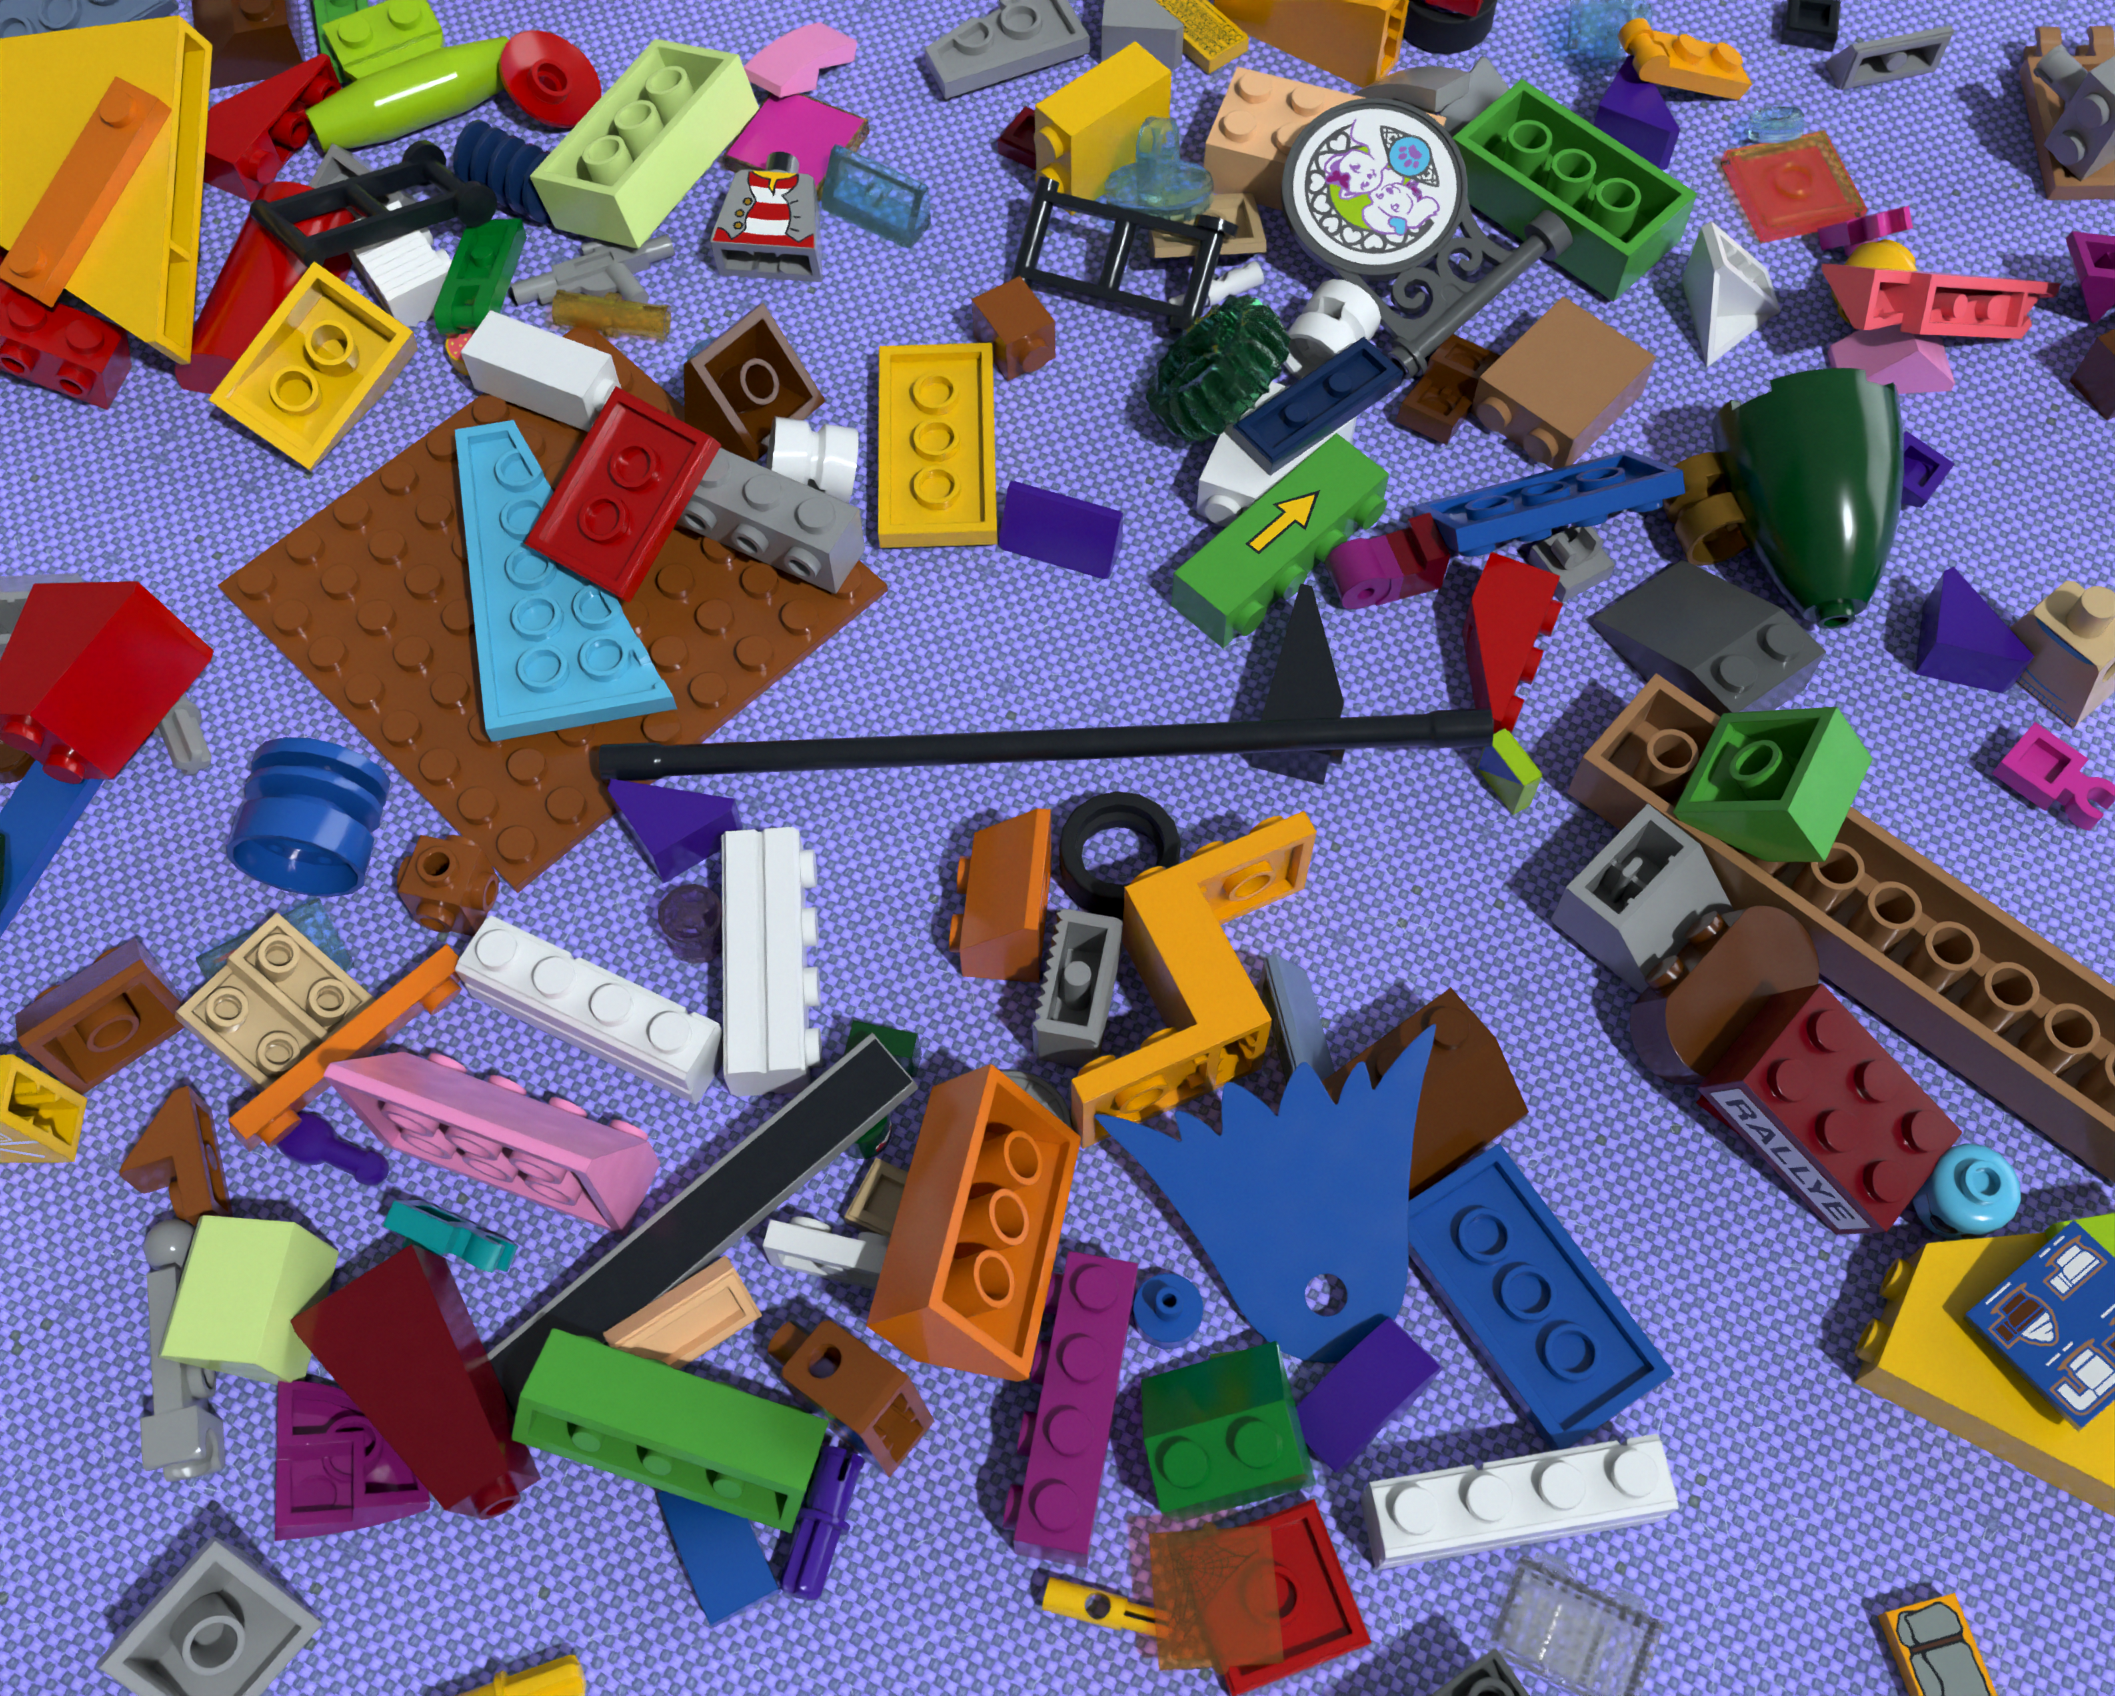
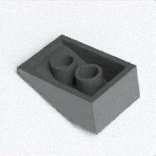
[1591,559,1826,717]

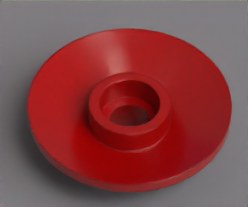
[499,30,602,128]

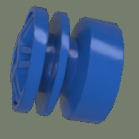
[226,737,390,897]

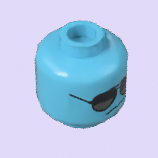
[1912,1143,2021,1241]

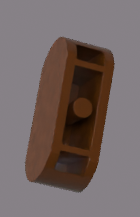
[1630,906,1819,1085]

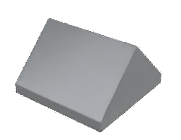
[96,1536,323,1696]

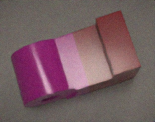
[1325,512,1450,609]

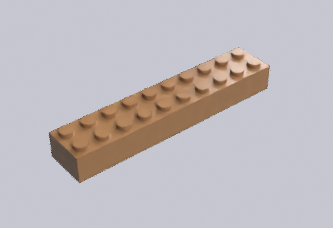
[1567,673,2115,1183]

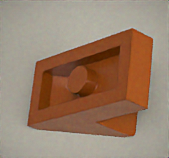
[119,1085,234,1227]

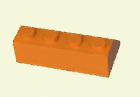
[866,1064,1082,1382]

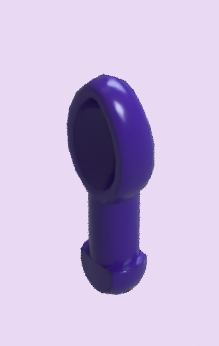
[276,1112,389,1186]

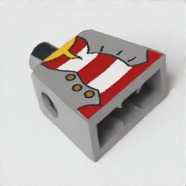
[710,152,823,282]

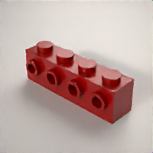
[0,280,132,410]

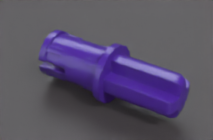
[779,1445,865,1601]

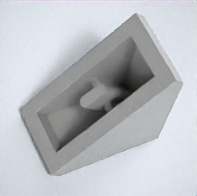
[1101,0,1184,70]

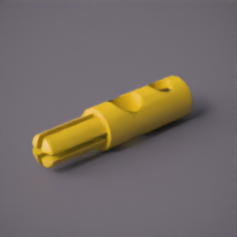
[1041,1576,1176,1640]

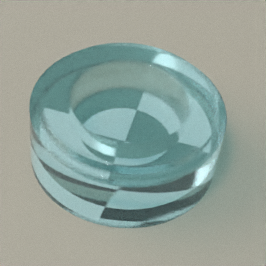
[1748,106,1805,143]

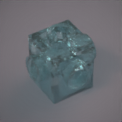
[1567,0,1652,60]

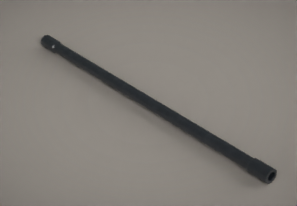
[599,708,1494,782]

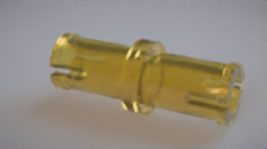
[552,289,671,341]

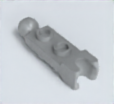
[140,1219,225,1482]

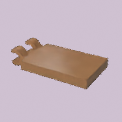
[2019,26,2115,200]

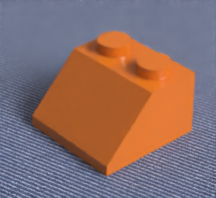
[949,808,1052,983]

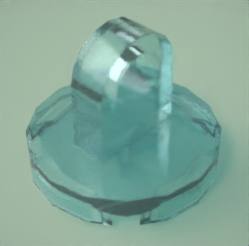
[1104,116,1214,221]

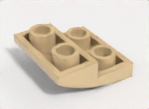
[175,912,376,1093]

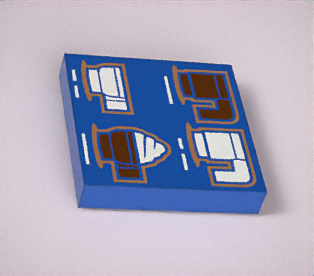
[1963,1220,2115,1432]

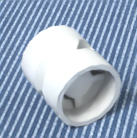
[1279,279,1381,380]
[766,416,859,503]

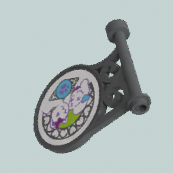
[1281,98,1573,380]

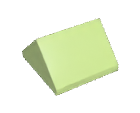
[157,1215,339,1386]

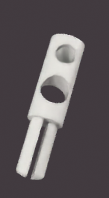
[1168,260,1264,307]

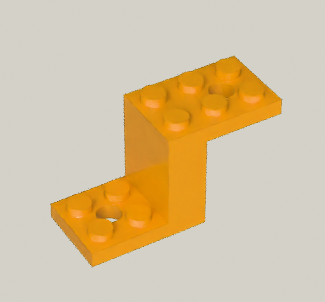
[1071,811,1317,1149]

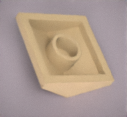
[1146,193,1267,258]

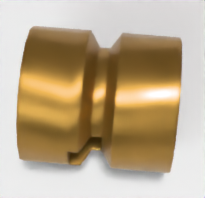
[1663,452,1748,565]

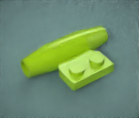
[305,0,509,153]

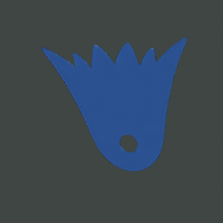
[1095,1024,1436,1363]

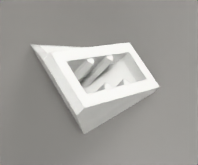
[1681,221,1781,368]

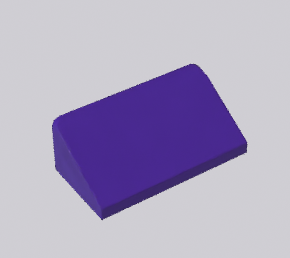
[999,481,1123,579]

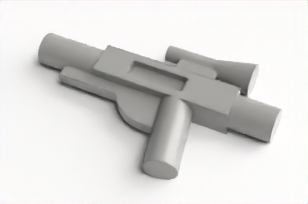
[510,234,675,309]

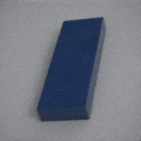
[1231,337,1404,476]

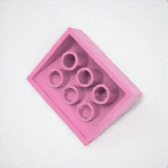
[323,1052,661,1237]

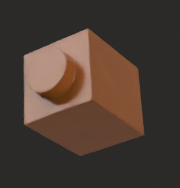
[971,276,1056,381]

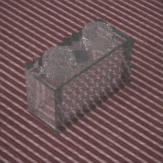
[1480,1552,1665,1696]

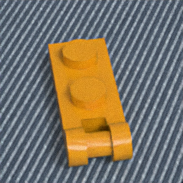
[1618,18,1753,100]

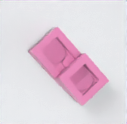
[744,22,857,97]

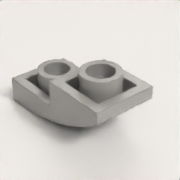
[1352,66,1470,113]

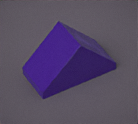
[1593,55,1680,170]
[1915,566,2035,693]
[607,779,743,884]

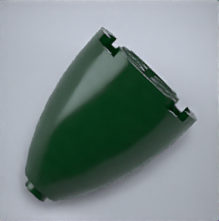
[1711,368,1904,629]

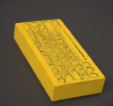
[1155,0,1249,75]

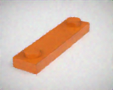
[0,76,172,308]
[228,944,462,1152]

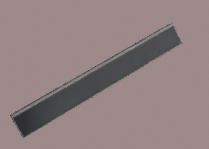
[487,1033,918,1418]

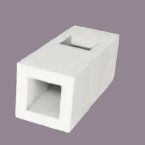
[461,310,622,432]

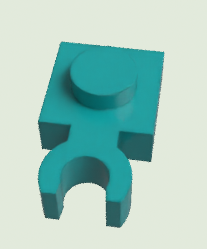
[383,1200,518,1273]

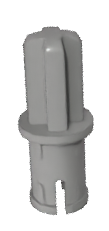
[153,692,212,776]

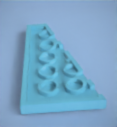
[455,420,677,742]

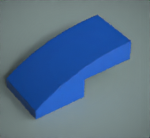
[657,1491,782,1628]

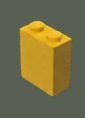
[1034,41,1172,216]

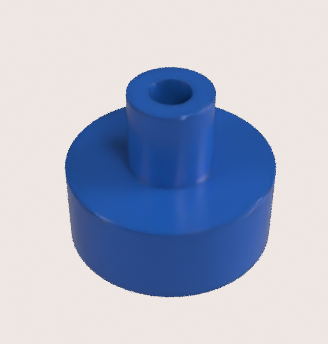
[1133,1273,1204,1349]

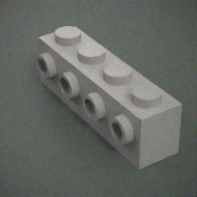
[676,448,865,594]

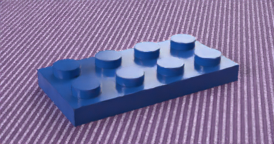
[1412,450,1685,557]
[1408,1143,1675,1451]

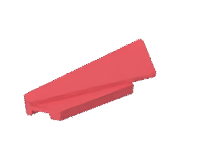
[1821,263,2061,339]

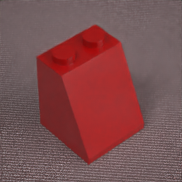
[0,581,214,784]

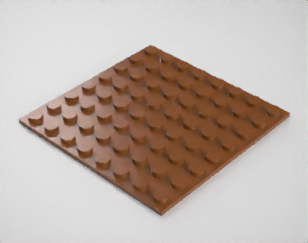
[217,320,888,893]

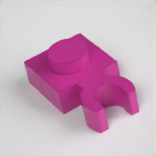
[1818,206,1913,256]
[1991,722,2115,831]

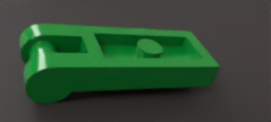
[434,218,527,335]

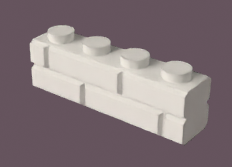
[722,827,823,1097]
[455,915,723,1105]
[1360,1433,1678,1570]

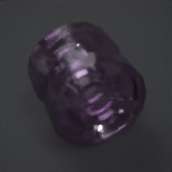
[658,884,723,964]

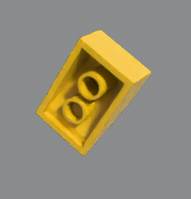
[208,261,418,472]

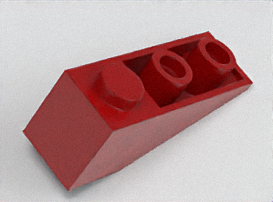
[203,53,342,202]
[1462,552,1563,749]

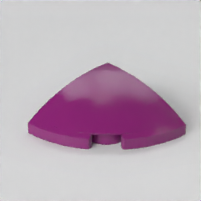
[275,1381,430,1541]

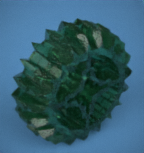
[1145,294,1291,443]

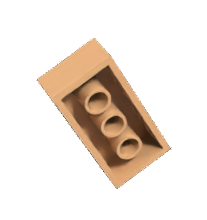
[1202,67,1446,211]

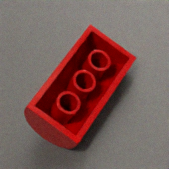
[175,181,356,394]

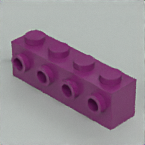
[1003,1251,1138,1568]

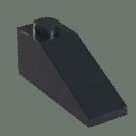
[1251,583,1346,785]

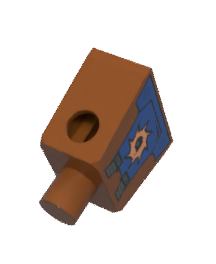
[768,1319,935,1478]

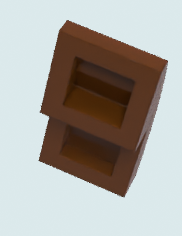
[1396,334,1501,445]

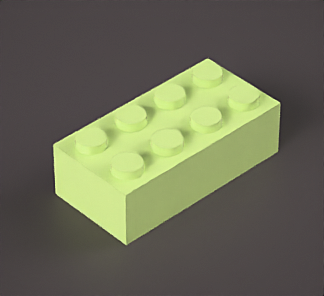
[530,39,759,249]

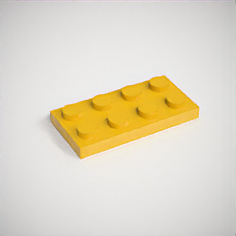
[878,343,998,548]

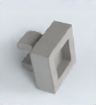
[1527,526,1615,603]

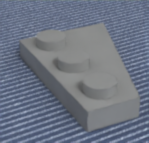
[925,0,1090,99]

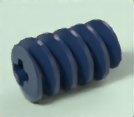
[453,119,552,224]

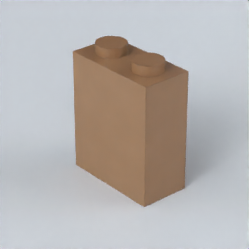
[1470,296,1656,470]

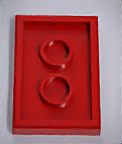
[524,386,721,603]

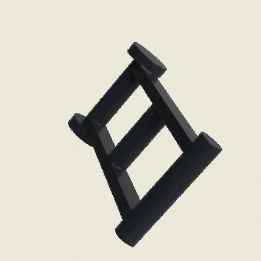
[249,140,497,268]
[1010,176,1239,339]

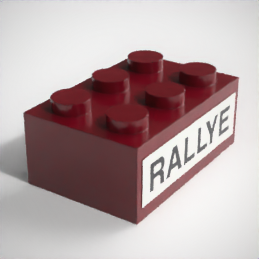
[1697,983,1962,1235]

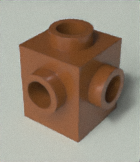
[397,835,500,936]

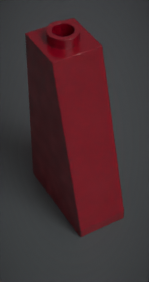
[290,1244,541,1520]

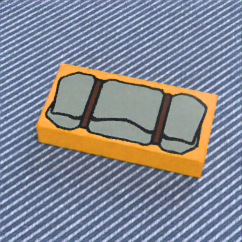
[1877,1593,1998,1696]

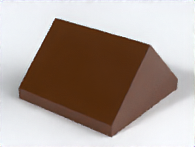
[684,303,826,462]

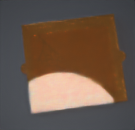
[1148,1522,1284,1676]

